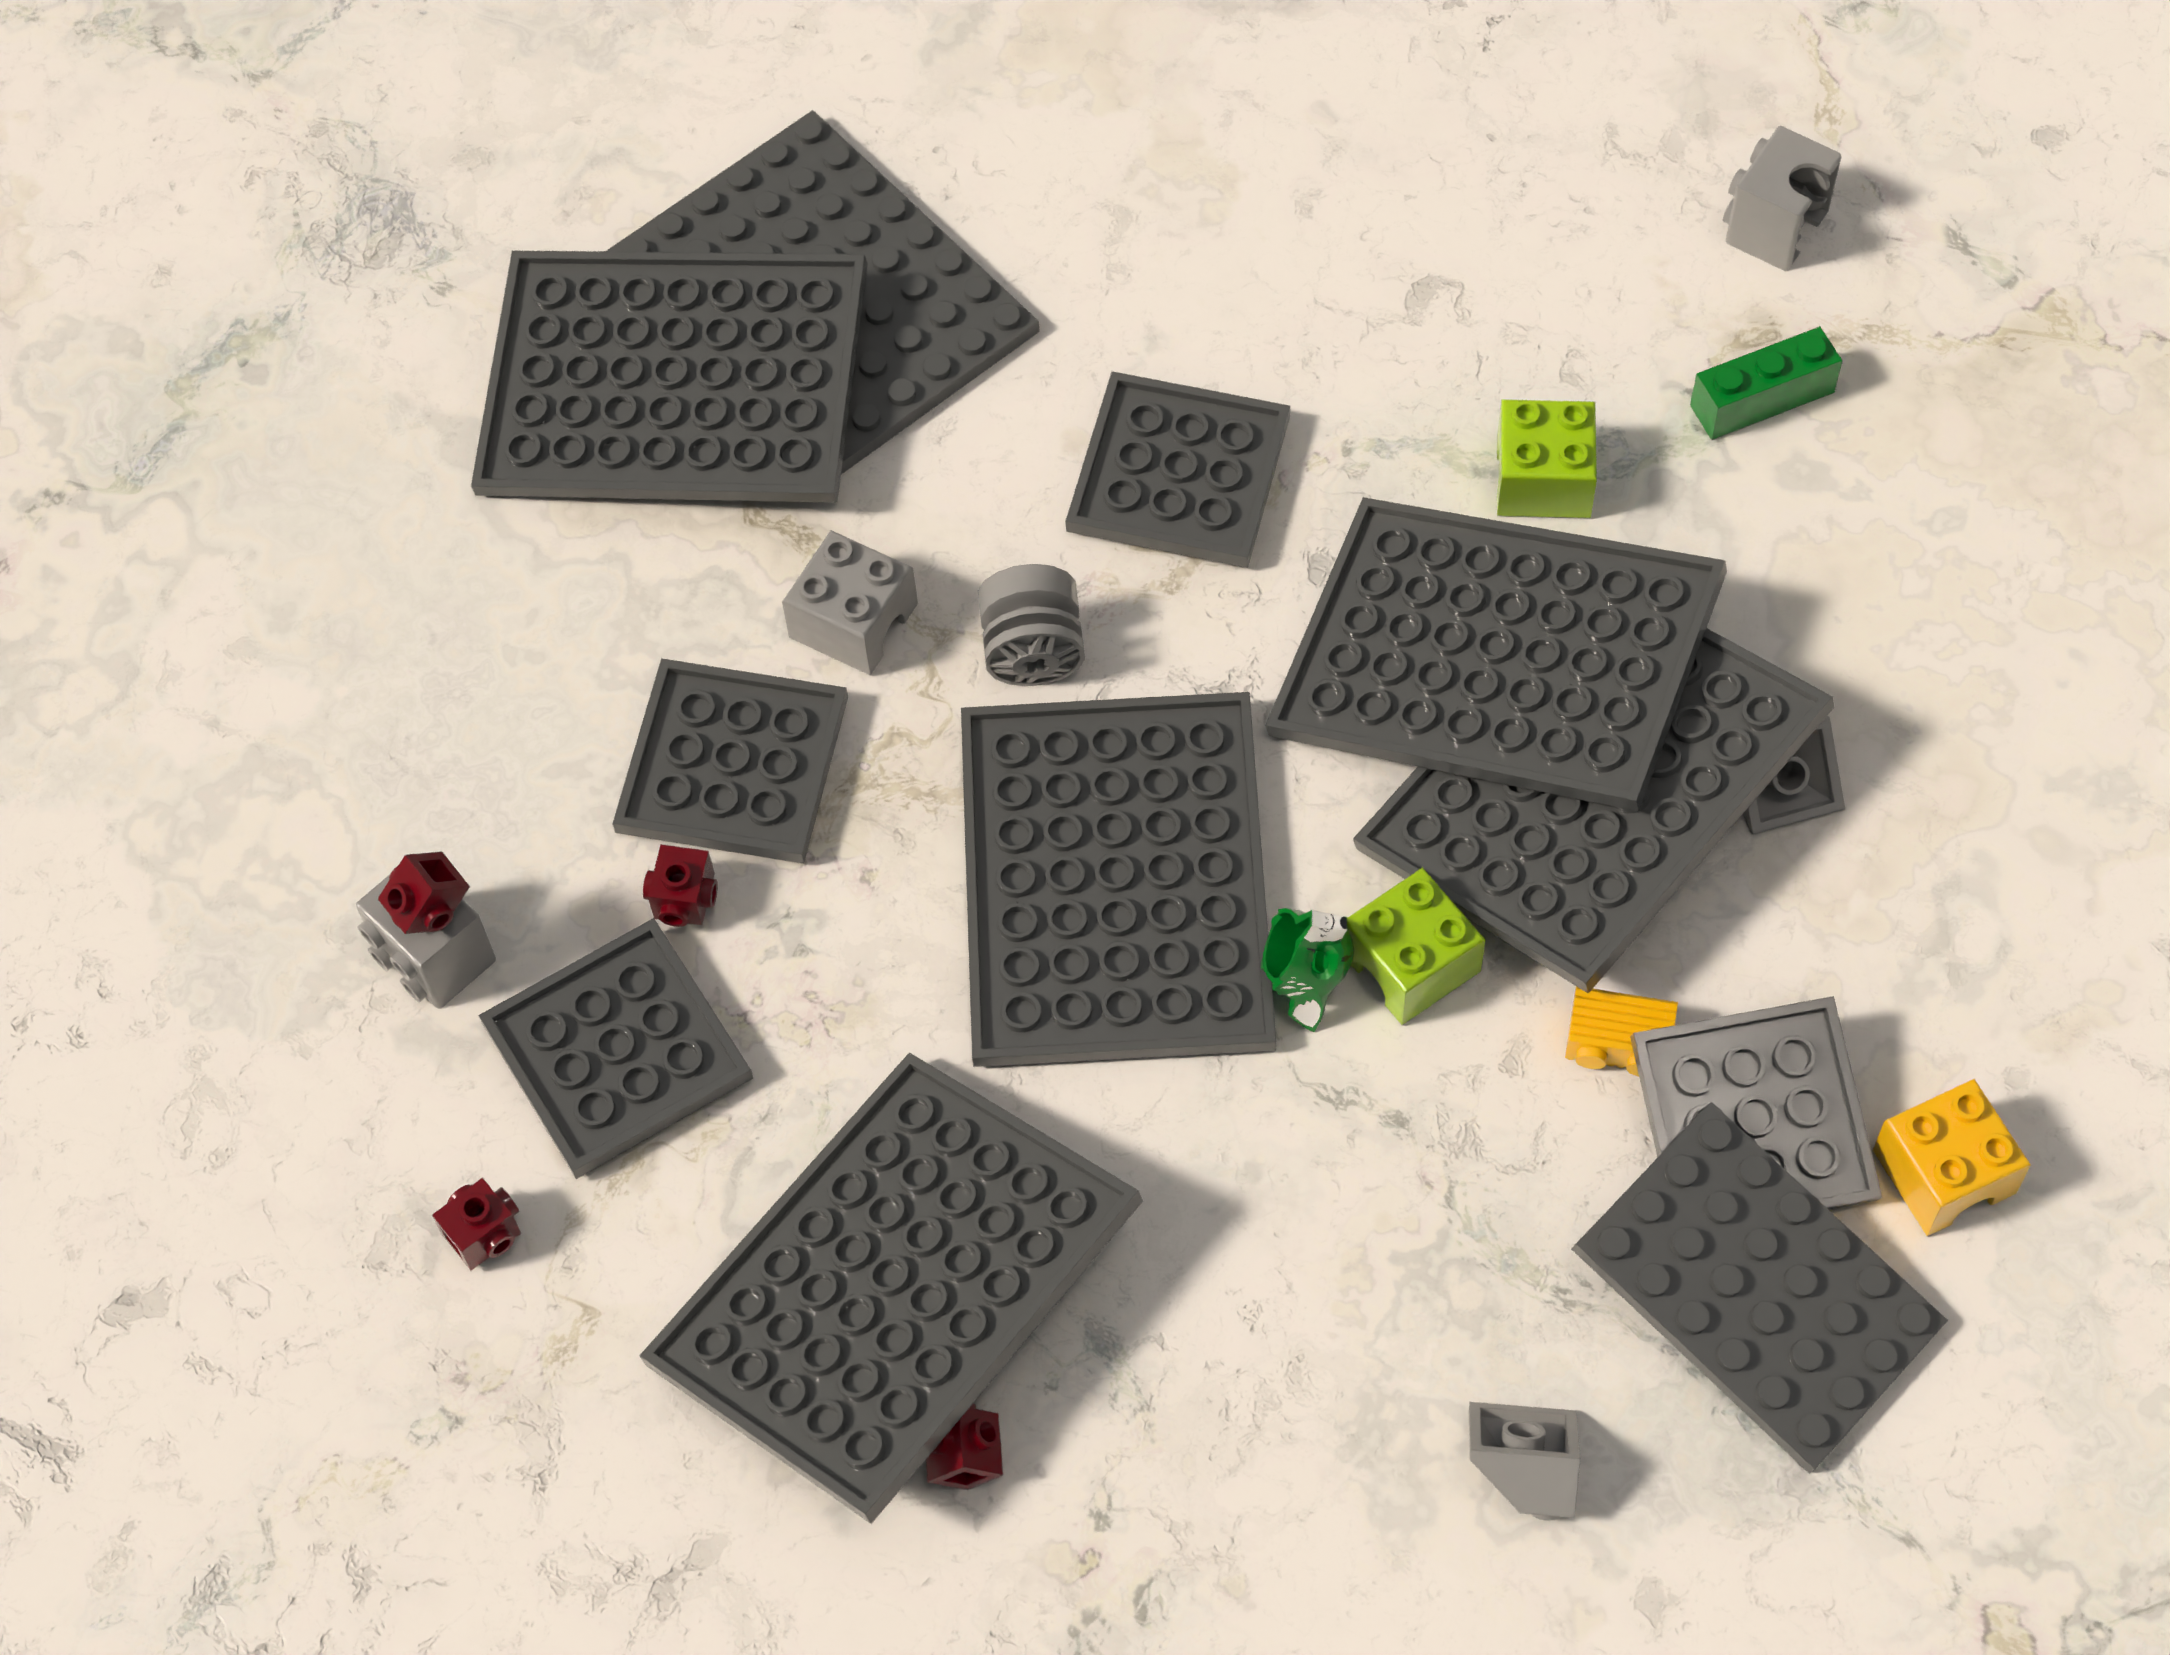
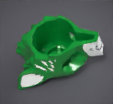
[1261,908,1354,1032]

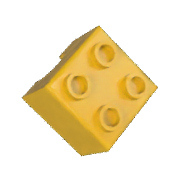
[1873,1078,2031,1236]

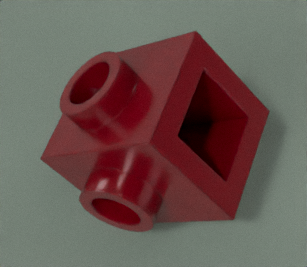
[643,844,718,927]
[378,852,470,934]
[432,1177,521,1271]
[926,1403,1003,1490]

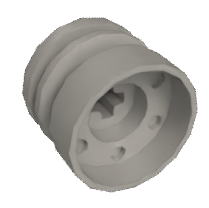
[978,564,1085,686]

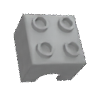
[1723,126,1841,271]
[782,530,918,675]
[356,875,496,1009]

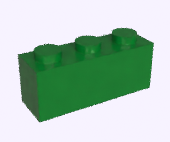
[1690,326,1843,440]

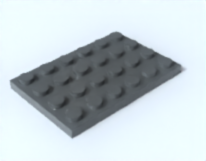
[1571,1102,1948,1473]

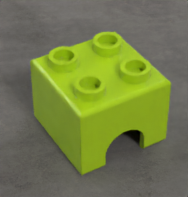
[1497,399,1597,518]
[1347,867,1486,1025]

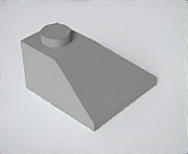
[1743,715,1845,834]
[1469,1402,1580,1520]

